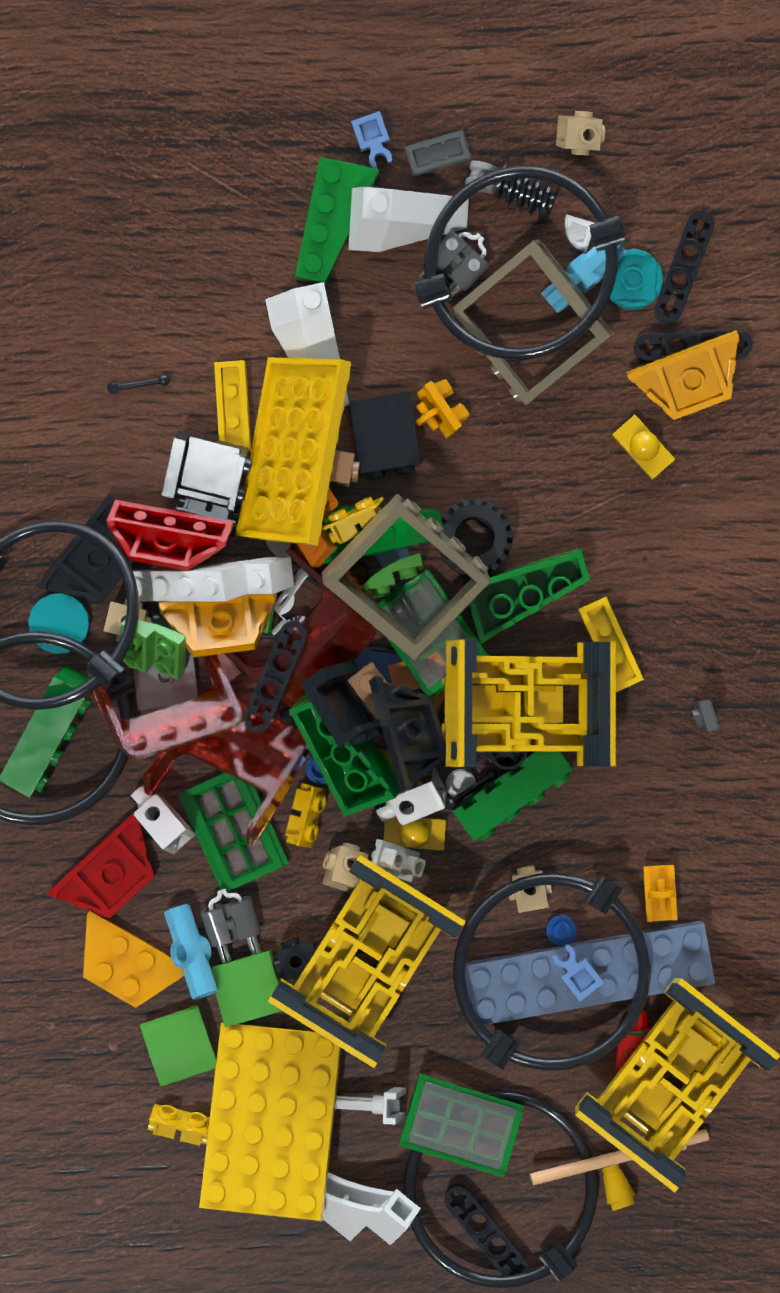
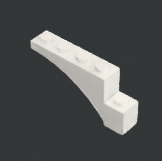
[132,556,294,601]
[323,1173,421,1245]

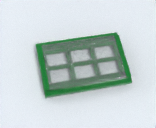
[378,569,488,697]
[178,764,289,892]
[398,1074,524,1178]

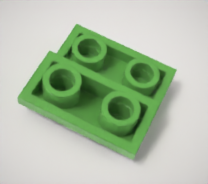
[364,553,423,598]
[121,620,186,680]
[210,950,282,1027]
[140,1005,217,1087]

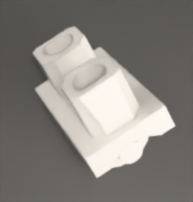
[371,839,426,882]

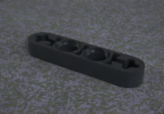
[654,211,715,324]
[633,331,753,363]
[243,620,309,734]
[444,1184,530,1275]

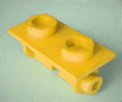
[322,497,384,544]
[285,783,327,848]
[148,1104,210,1146]

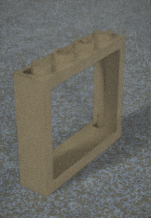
[450,239,615,405]
[321,494,490,660]

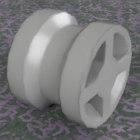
[464,160,499,194]

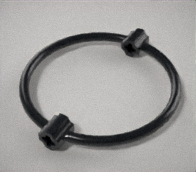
[415,166,627,360]
[0,520,139,710]
[0,631,136,826]
[453,873,651,1071]
[403,1090,598,1288]

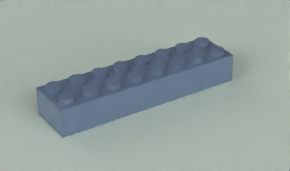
[465,921,715,1025]

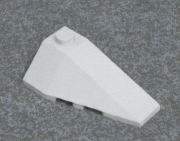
[348,187,469,252]
[265,282,350,407]

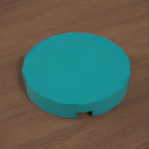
[602,249,663,310]
[28,593,90,654]

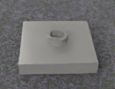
[133,648,199,711]

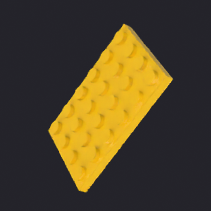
[235,357,351,546]
[199,1023,341,1221]

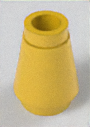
[601,1164,636,1211]

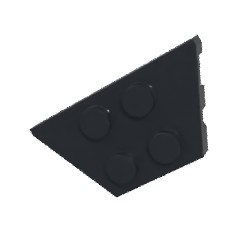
[37,494,135,602]
[369,676,446,793]

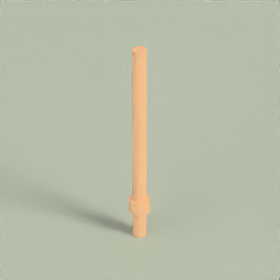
[530,1128,709,1186]

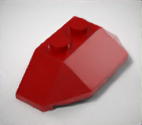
[107,500,233,571]

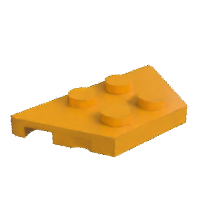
[626,330,739,420]
[159,593,277,657]
[83,910,184,1008]

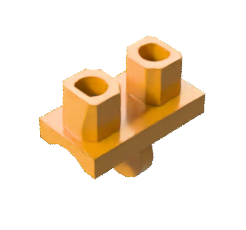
[416,379,470,439]
[643,865,678,922]

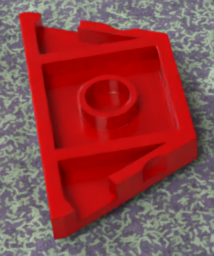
[48,812,155,918]

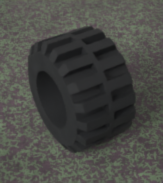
[438,499,513,576]

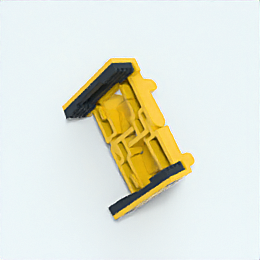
[442,640,616,767]
[268,855,466,1068]
[575,978,780,1192]

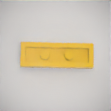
[214,360,252,452]
[578,597,644,692]

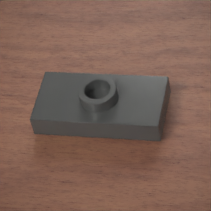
[405,130,471,178]
[691,699,719,732]

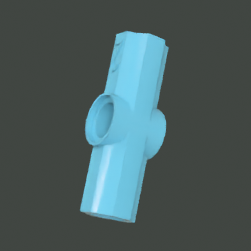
[541,245,627,313]
[164,904,218,1000]

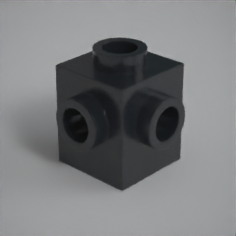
[273,937,316,983]

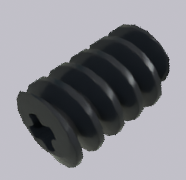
[494,163,561,221]

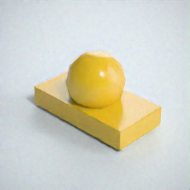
[612,414,675,480]
[383,816,446,850]

